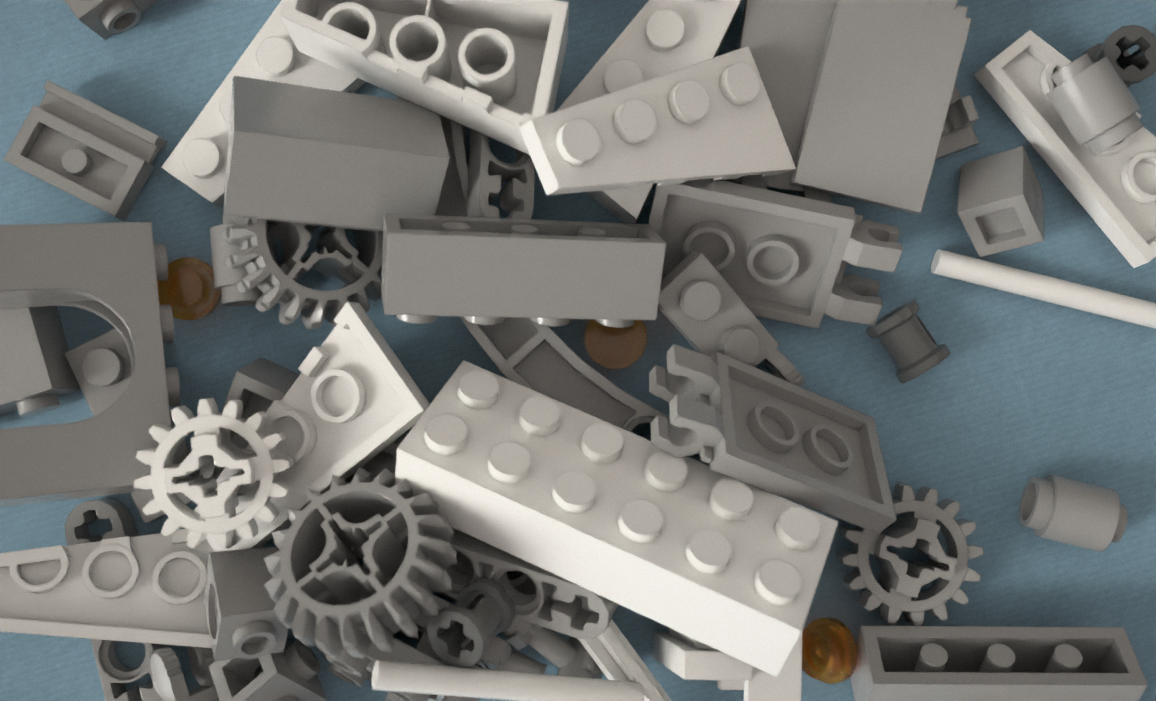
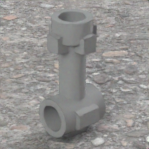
[501,617,603,679]

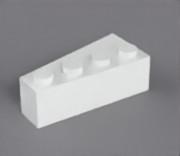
[280,0,569,155]
[557,0,743,224]

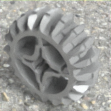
[221,216,383,330]
[264,467,457,660]

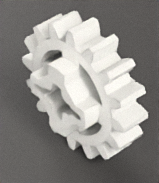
[134,398,294,550]

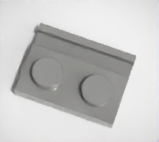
[3,80,167,221]

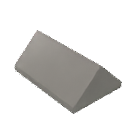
[223,76,450,232]

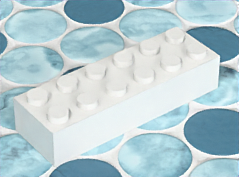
[395,360,839,677]

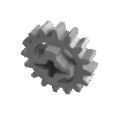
[836,483,984,626]

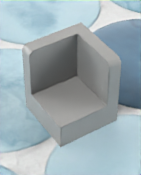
[957,146,1044,257]

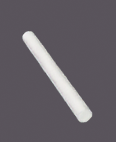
[931,249,1156,329]
[372,660,644,701]

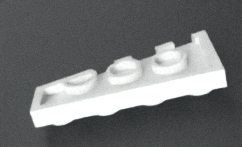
[161,0,366,207]
[974,30,1156,268]
[519,46,796,195]
[194,301,430,552]
[0,529,214,648]

